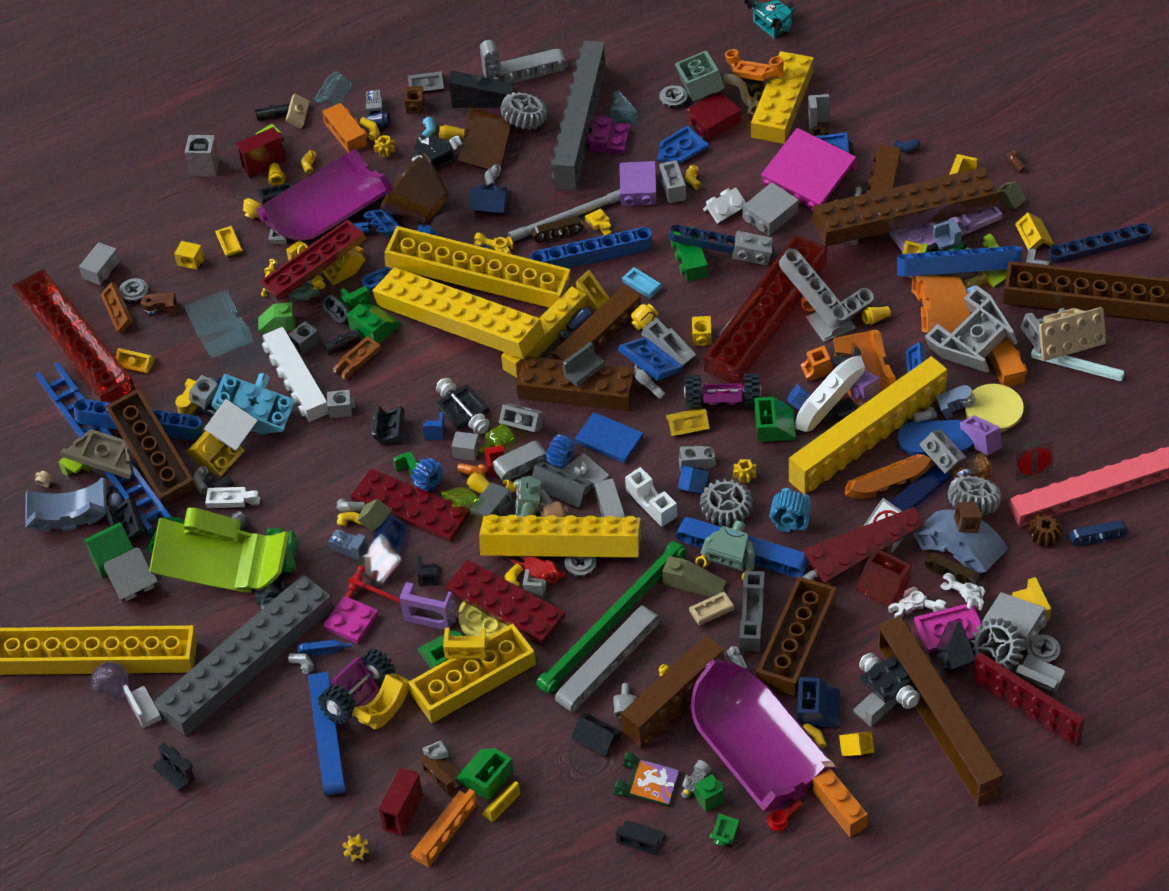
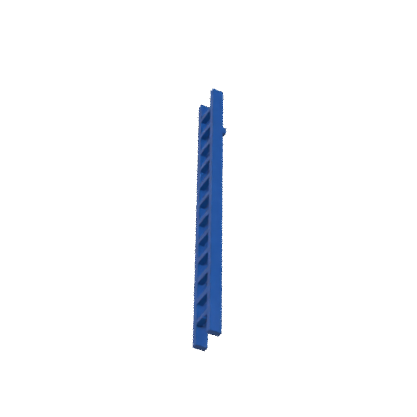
[35,362,171,535]

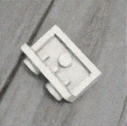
[703,187,746,224]

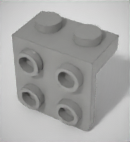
[104,548,158,601]

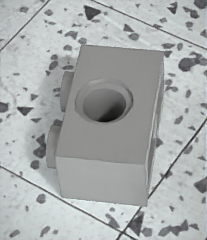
[499,403,545,432]

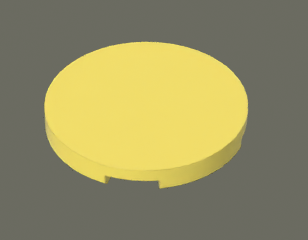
[965,384,1023,432]
[458,601,507,638]

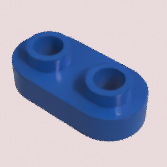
[362,267,393,292]

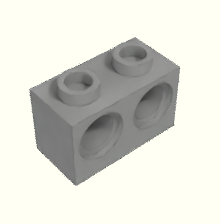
[659,160,686,203]
[919,429,966,473]

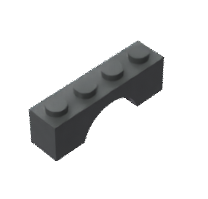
[740,571,765,652]

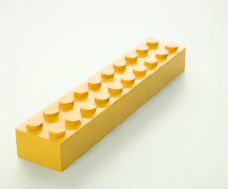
[385,226,570,308]
[372,267,544,359]
[789,356,947,495]
[0,625,198,675]

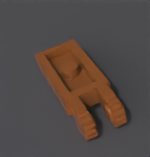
[333,336,382,380]

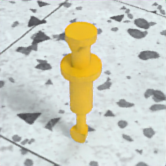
[261,259,278,297]

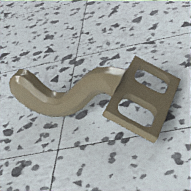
[722,74,763,116]

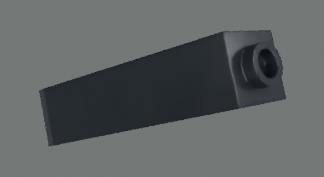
[449,71,518,108]

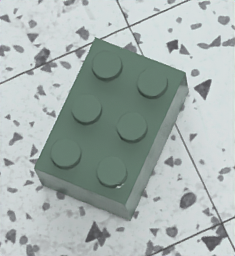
[675,50,725,101]

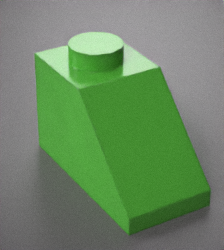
[258,302,295,333]

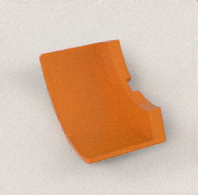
[911,275,970,333]
[833,330,896,403]

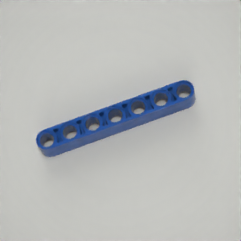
[530,227,653,268]
[897,246,1022,277]
[73,399,202,441]
[676,517,809,578]
[308,671,346,796]

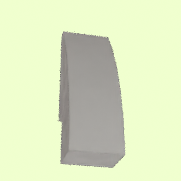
[641,318,696,366]

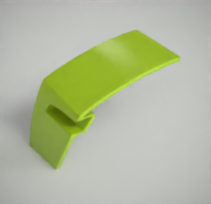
[149,508,289,593]

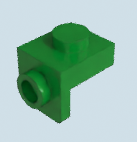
[340,286,371,310]
[393,451,420,476]
[710,814,740,847]

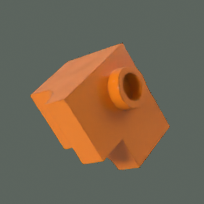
[801,346,834,382]

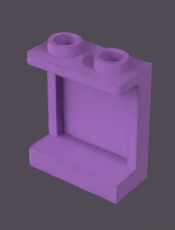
[620,161,657,206]

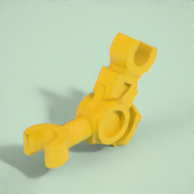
[474,233,513,254]

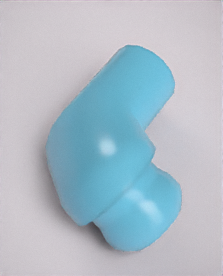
[421,117,437,138]

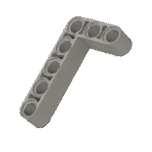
[480,40,568,83]
[779,249,874,328]

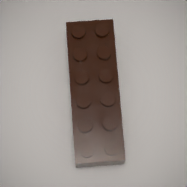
[516,356,636,411]
[105,388,196,506]
[756,576,836,697]
[621,635,725,749]

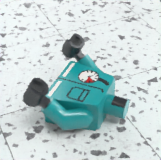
[744,0,795,38]

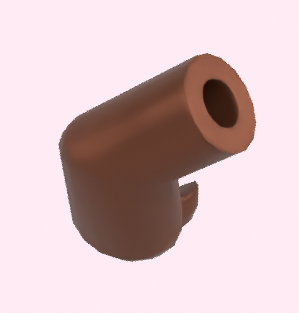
[1006,150,1026,172]

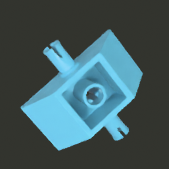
[211,373,295,439]

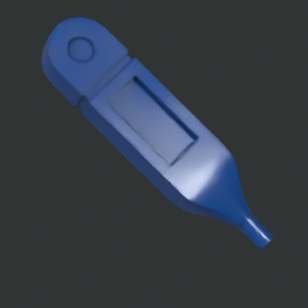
[297,640,353,656]

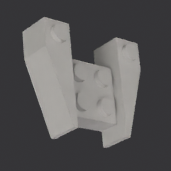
[925,286,1018,373]

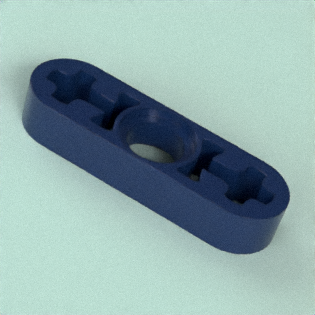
[1069,520,1128,547]

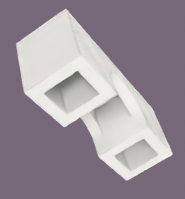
[625,467,677,527]

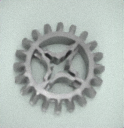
[501,92,548,130]
[948,475,1001,515]
[700,478,753,527]
[970,617,1025,670]

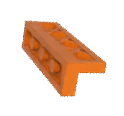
[411,789,477,868]

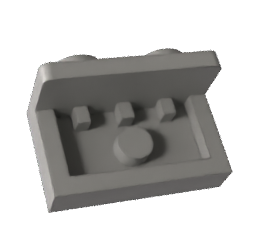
[732,231,773,265]

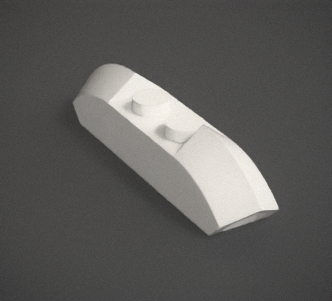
[795,356,865,432]

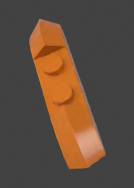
[845,454,934,499]

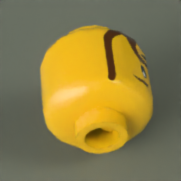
[631,304,658,331]

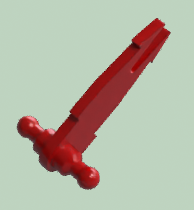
[509,556,566,583]
[346,565,400,603]

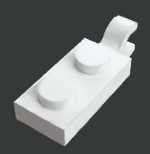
[205,487,260,508]

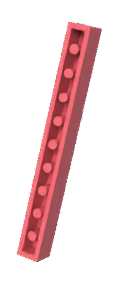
[1009,447,1169,528]

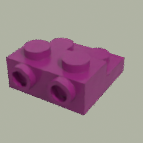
[587,117,630,154]

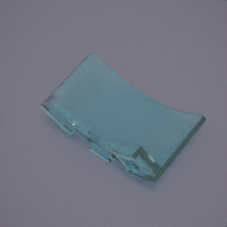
[185,289,254,358]

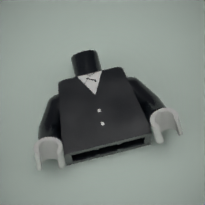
[412,135,463,170]

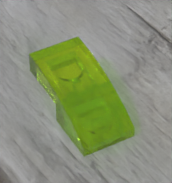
[442,487,478,507]

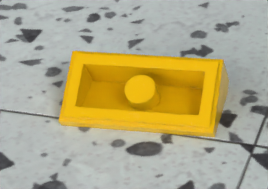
[113,348,156,374]
[482,782,520,822]

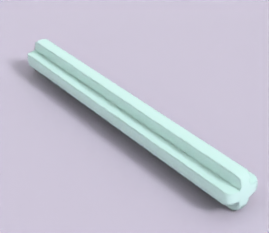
[1031,347,1124,381]

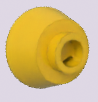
[243,198,263,220]

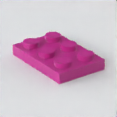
[914,604,982,654]

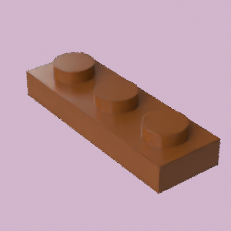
[101,282,133,334]

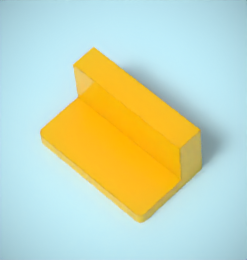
[1015,213,1054,249]
[666,408,710,436]
[1012,577,1051,621]

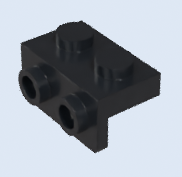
[831,343,861,367]
[372,405,405,446]
[106,497,144,542]
[153,742,195,792]

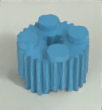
[769,488,812,533]

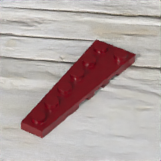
[802,507,925,584]

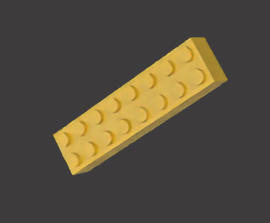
[479,515,641,557]

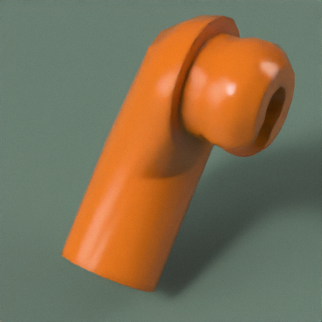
[457,463,487,476]

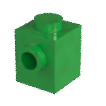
[694,774,725,812]

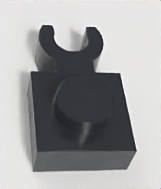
[825,397,856,423]

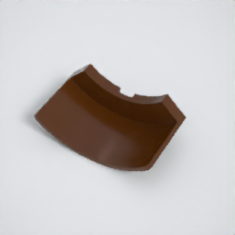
[458,107,510,169]

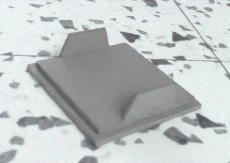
[806,312,856,342]

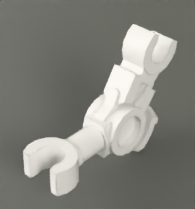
[940,573,985,610]
[889,587,946,618]

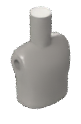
[614,683,637,719]

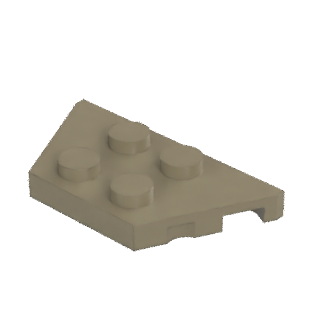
[60,429,131,479]

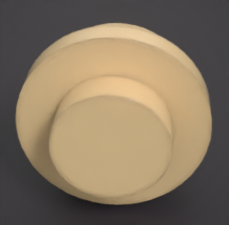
[35,471,54,487]

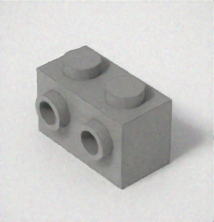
[79,242,120,285]

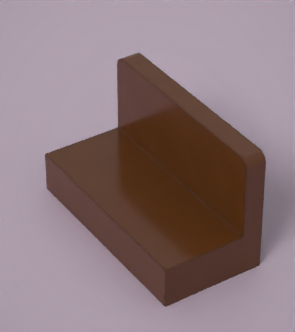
[420,755,462,796]

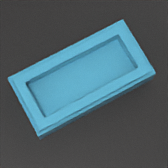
[622,267,662,299]

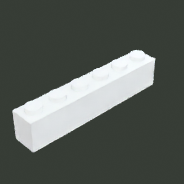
[262,327,329,422]

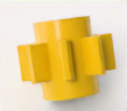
[374,135,396,157]
[733,459,756,483]
[343,834,369,862]

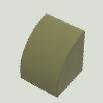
[997,181,1026,209]
[357,499,391,531]

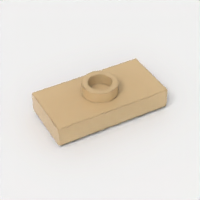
[286,93,310,129]
[689,591,734,626]

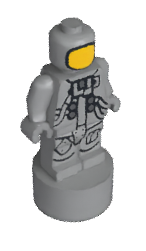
[681,760,712,798]

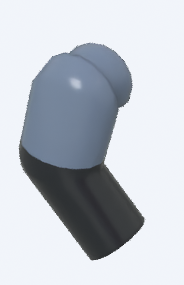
[106,486,123,507]

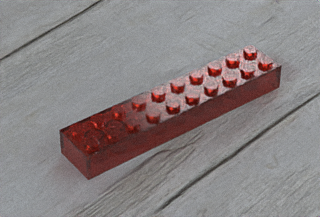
[703,234,827,383]
[12,268,136,403]

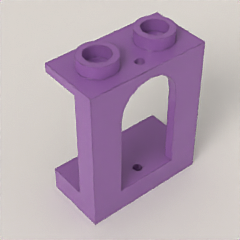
[399,582,457,630]

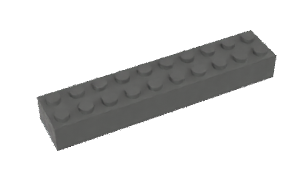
[551,40,606,191]
[155,574,334,737]

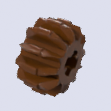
[1028,513,1063,548]

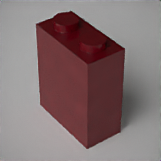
[686,91,741,141]
[236,127,287,178]
[379,768,423,837]

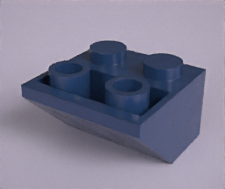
[469,184,512,213]
[797,677,840,727]

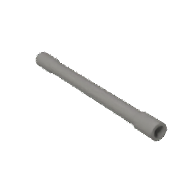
[508,189,621,242]

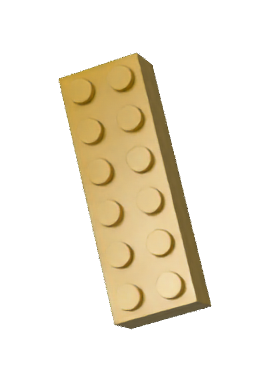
[751,51,813,144]
[408,624,536,724]

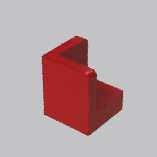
[484,445,505,478]

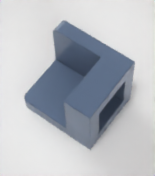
[933,219,962,250]

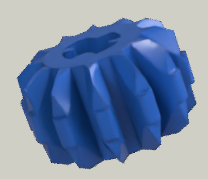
[546,434,575,468]
[411,457,444,491]

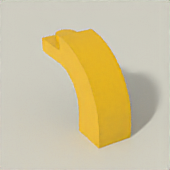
[352,673,410,729]

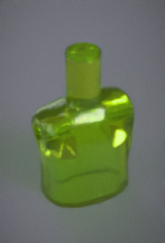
[478,424,514,454]

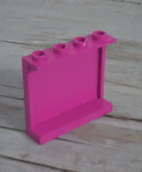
[761,128,858,211]

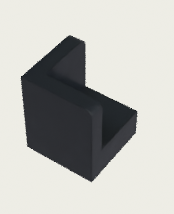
[417,556,439,586]

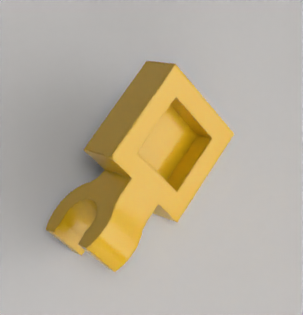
[585,209,612,236]

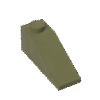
[662,556,726,597]

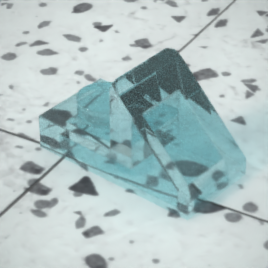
[610,90,638,124]

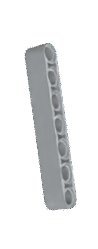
[555,605,660,712]

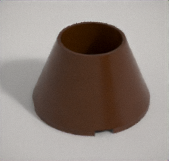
[380,153,449,224]

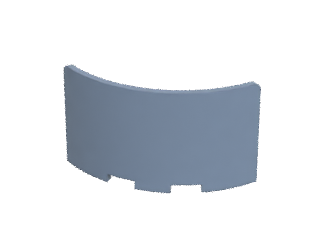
[25,478,106,532]
[913,510,1008,573]

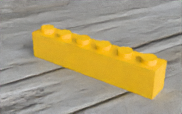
[501,286,587,378]

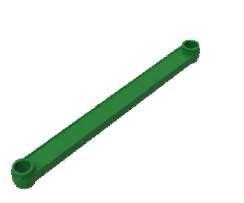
[536,541,687,694]

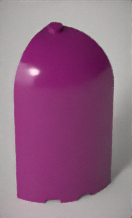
[255,149,393,241]
[691,660,837,811]

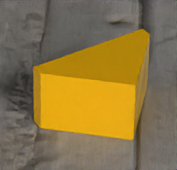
[576,270,609,311]

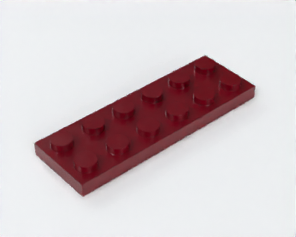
[260,219,367,301]
[351,469,470,542]
[444,559,565,645]
[973,652,1084,746]

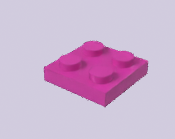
[323,596,379,644]

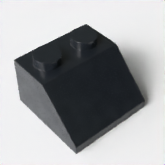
[936,621,975,669]

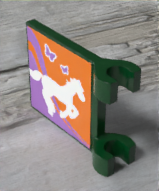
[614,752,680,807]

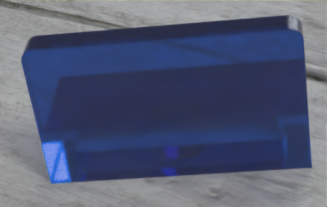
[370,514,406,557]

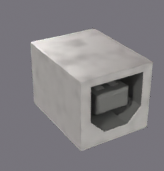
[185,135,220,177]

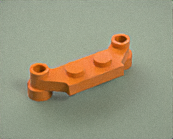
[725,49,785,81]

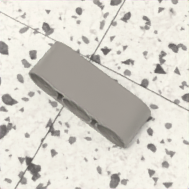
[492,441,547,481]
[593,478,625,518]

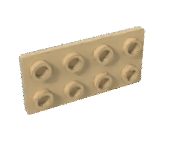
[1039,307,1106,361]

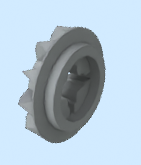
[659,86,687,108]
[119,278,148,302]
[565,556,596,577]
[1027,635,1060,663]

